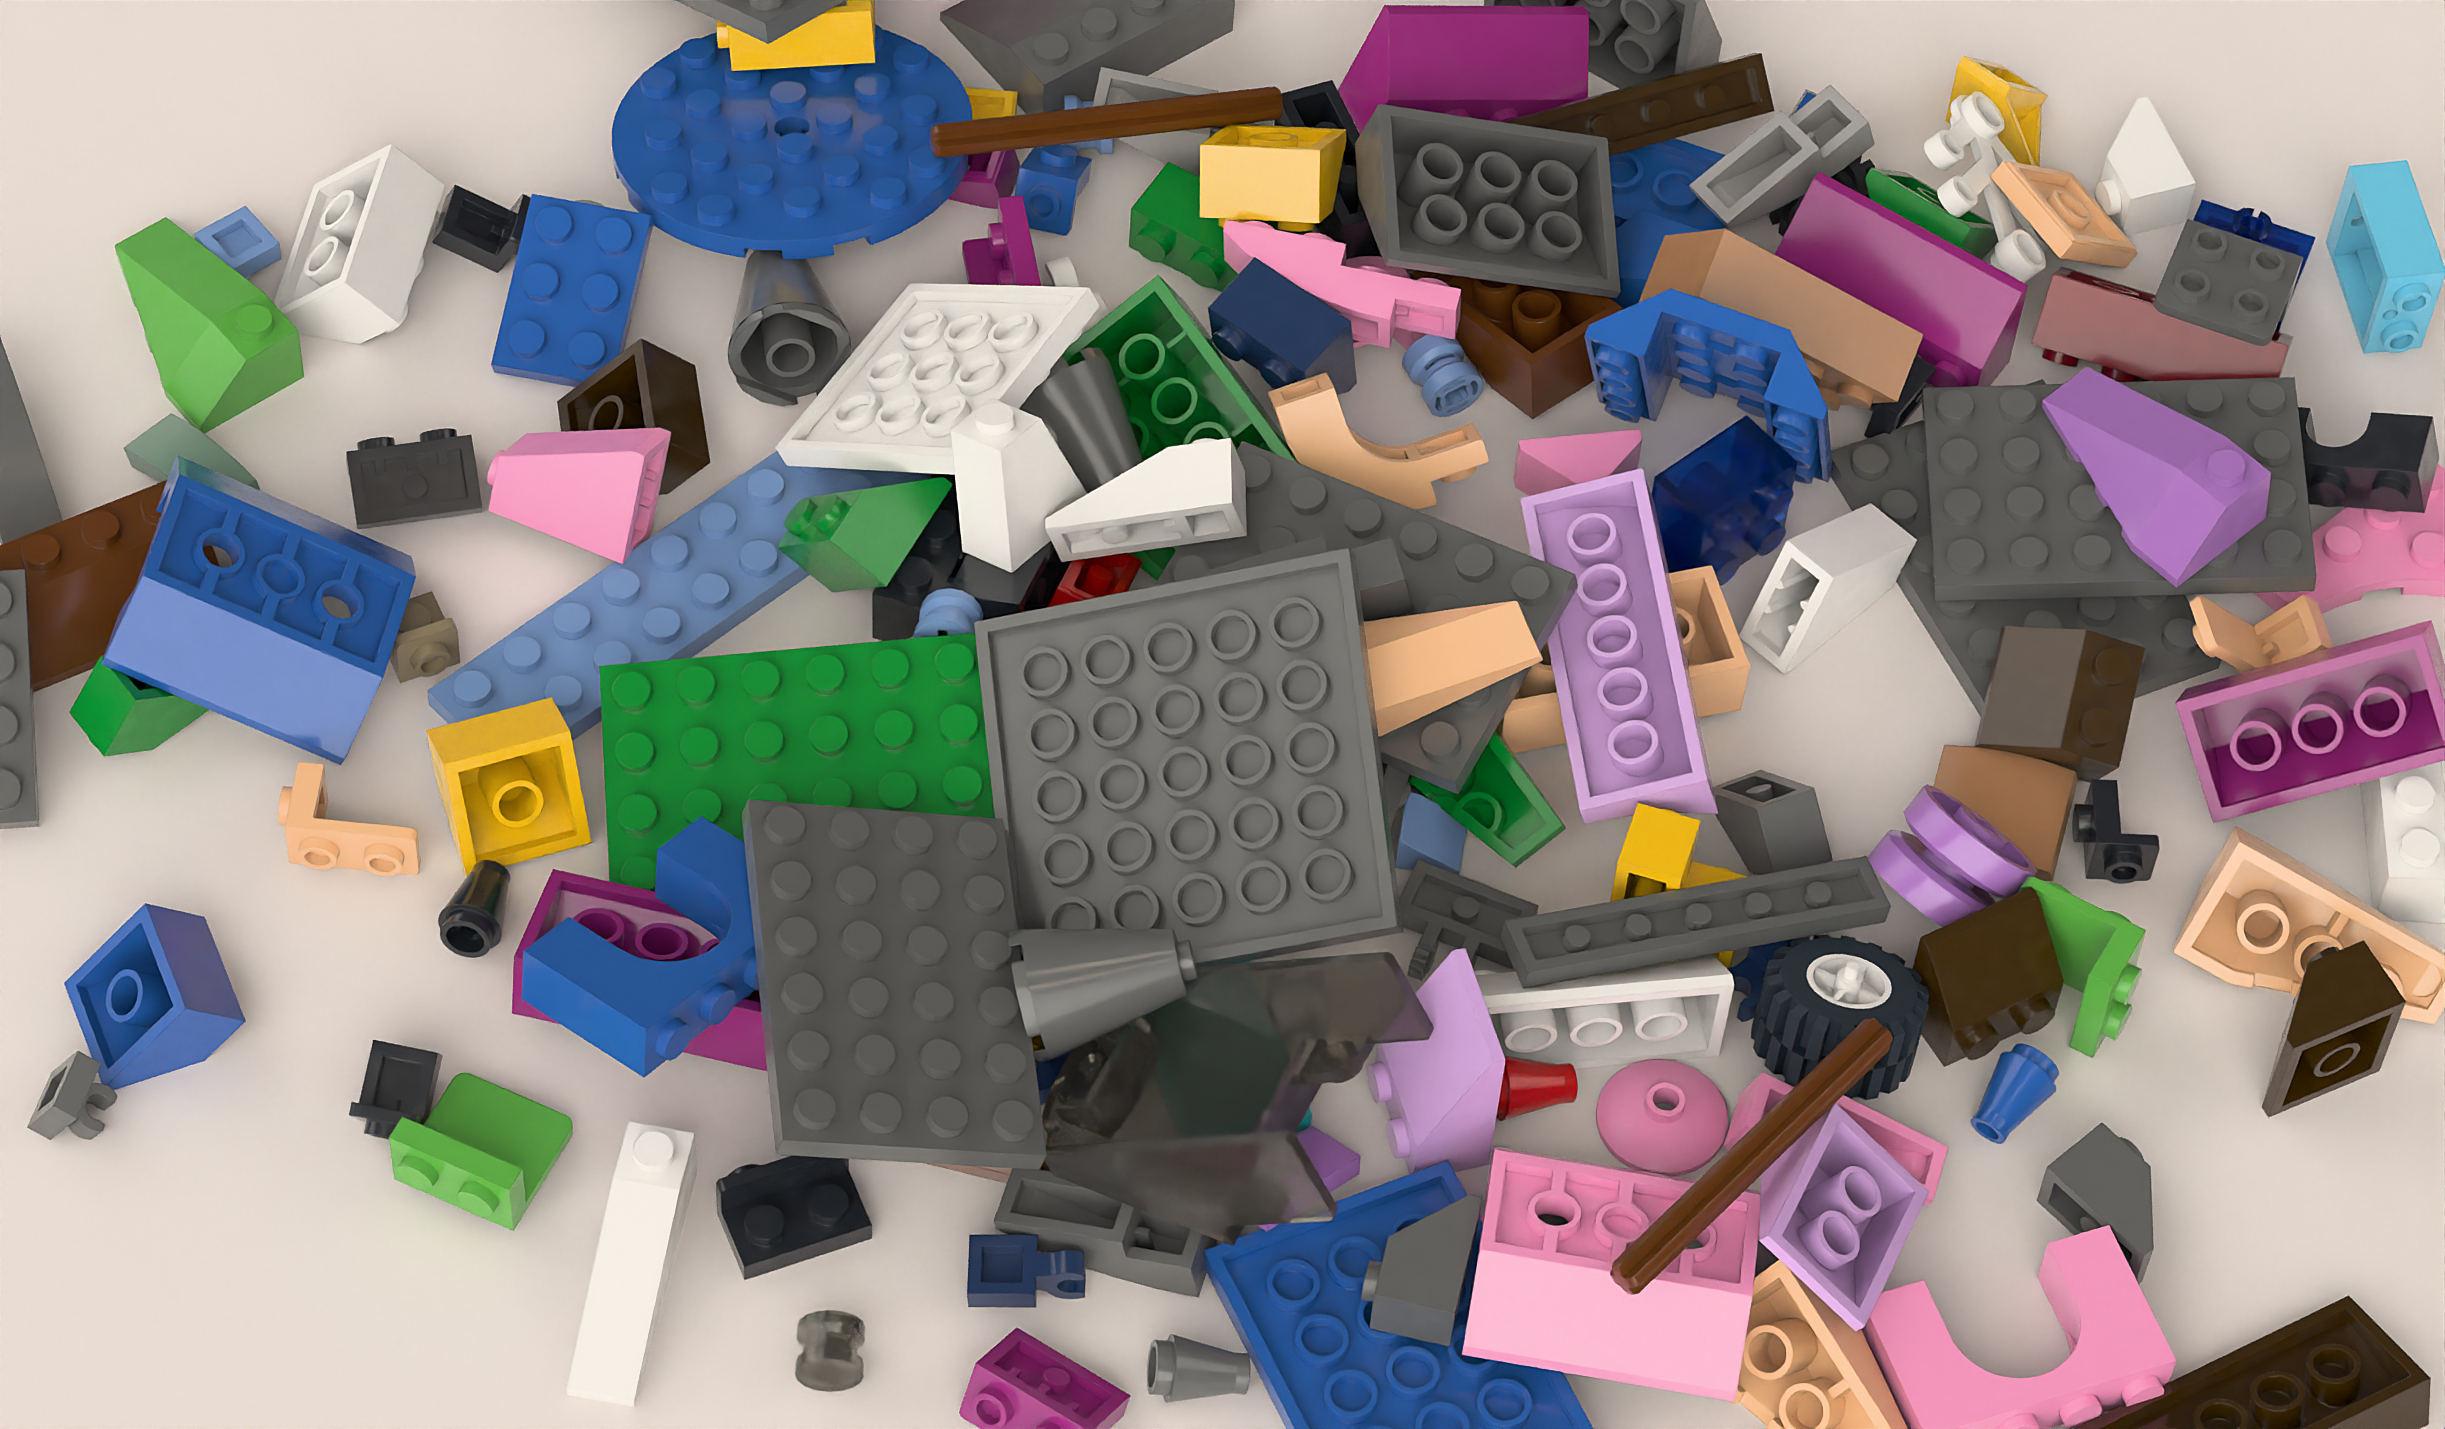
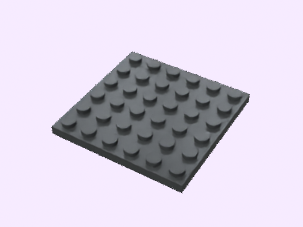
[974,548,1404,970]

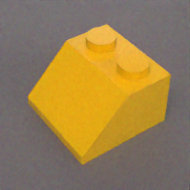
[1200,124,1346,232]
[426,697,592,877]

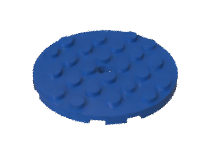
[612,24,973,260]

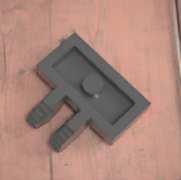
[1399,859,1539,981]

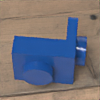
[1015,144,1092,236]

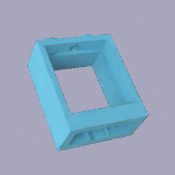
[2326,160,2445,354]

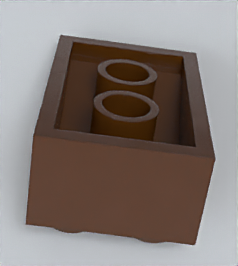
[1410,270,1624,419]

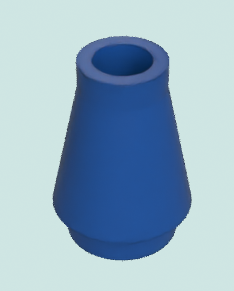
[1970,1043,2059,1144]

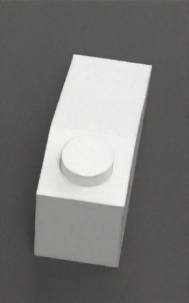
[1045,438,1247,562]

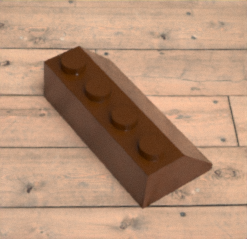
[0,480,220,693]

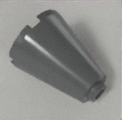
[728,250,851,406]
[1019,347,1143,494]
[1008,929,1198,1062]

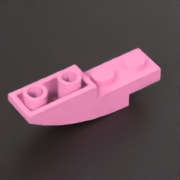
[1223,220,1461,349]

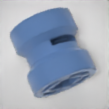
[1402,334,1484,417]

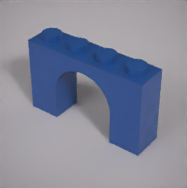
[522,816,759,1078]

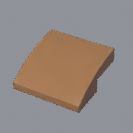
[1933,745,2078,881]

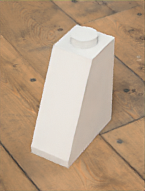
[950,397,1087,573]
[1739,503,1917,674]

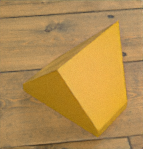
[1945,56,2048,167]

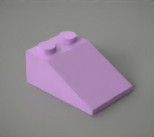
[1367,948,1506,1174]
[1759,1103,1929,1331]

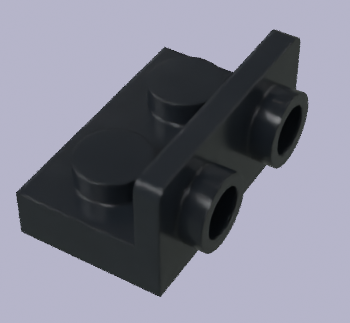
[346,428,482,530]
[716,1156,872,1280]

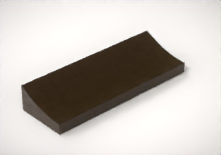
[2074,1295,2431,1429]

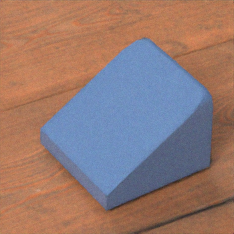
[1395,792,1467,875]

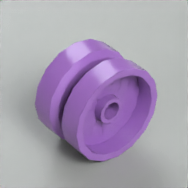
[1867,784,2038,927]

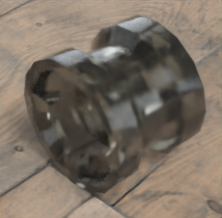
[795,1310,866,1392]

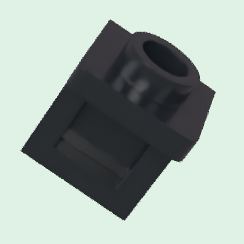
[432,184,531,273]
[2072,779,2160,884]
[349,1040,443,1140]

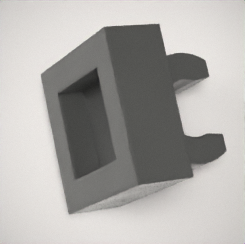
[27,1051,118,1140]

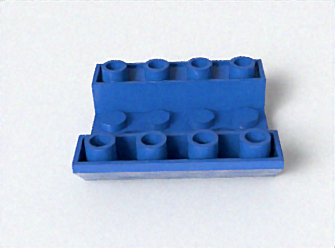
[1584,288,1833,484]
[101,455,416,765]

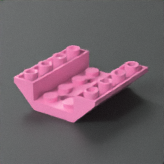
[1462,1146,1760,1401]

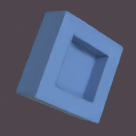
[194,206,281,278]

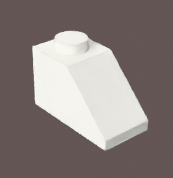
[2095,96,2196,236]

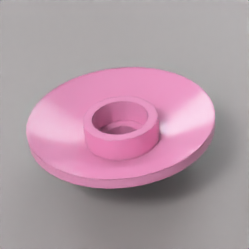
[1596,1059,1729,1176]

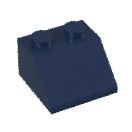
[1208,257,1357,395]

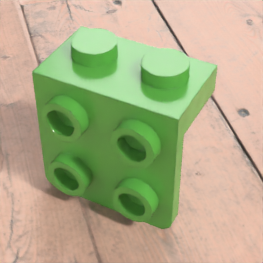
[2019,877,2146,1058]
[389,1073,573,1231]

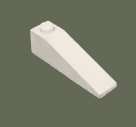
[567,1121,697,1407]

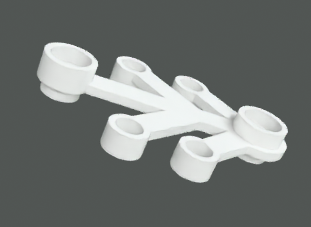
[1924,91,2050,283]

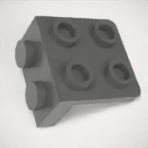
[2154,219,2303,346]

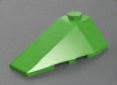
[115,217,304,434]

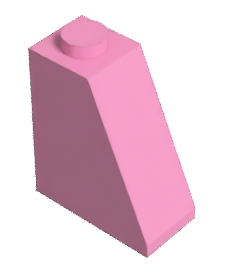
[487,428,671,564]

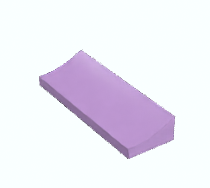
[1520,468,1719,824]

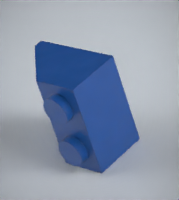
[64,903,246,1090]

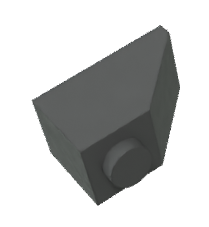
[1713,770,1833,875]
[2036,1123,2154,1284]
[1361,1194,1483,1347]

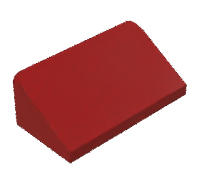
[1048,553,1142,607]

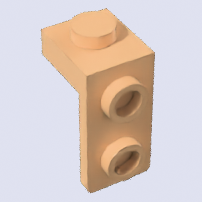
[2189,594,2334,673]
[278,762,421,876]

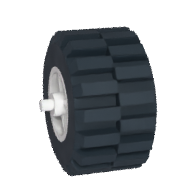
[1751,934,1929,1100]

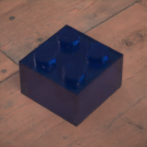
[1652,415,1798,586]

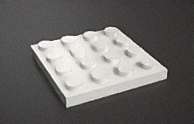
[775,283,1100,475]

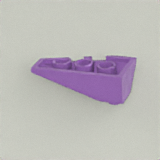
[2042,367,2271,588]

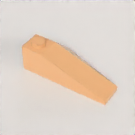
[1364,600,1543,737]
[2173,826,2445,1024]
[1731,1260,1908,1429]

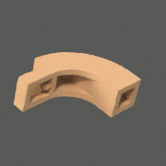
[1267,372,1489,510]

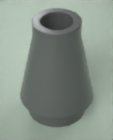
[1147,1334,1251,1403]

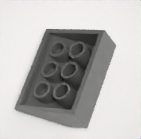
[940,0,1235,114]
[1484,0,1722,89]
[1355,104,1621,298]

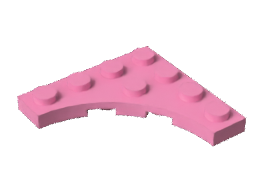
[2254,464,2445,614]

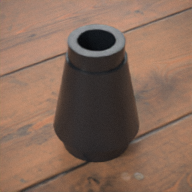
[438,860,511,958]

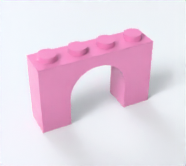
[1861,1225,2177,1429]

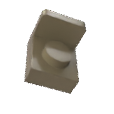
[389,591,460,683]

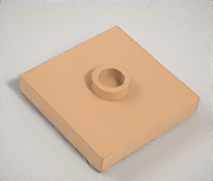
[1990,161,2138,268]

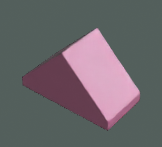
[1513,429,1642,496]

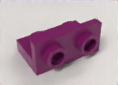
[962,195,1041,286]
[959,1327,1131,1429]

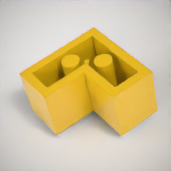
[1610,803,1748,968]

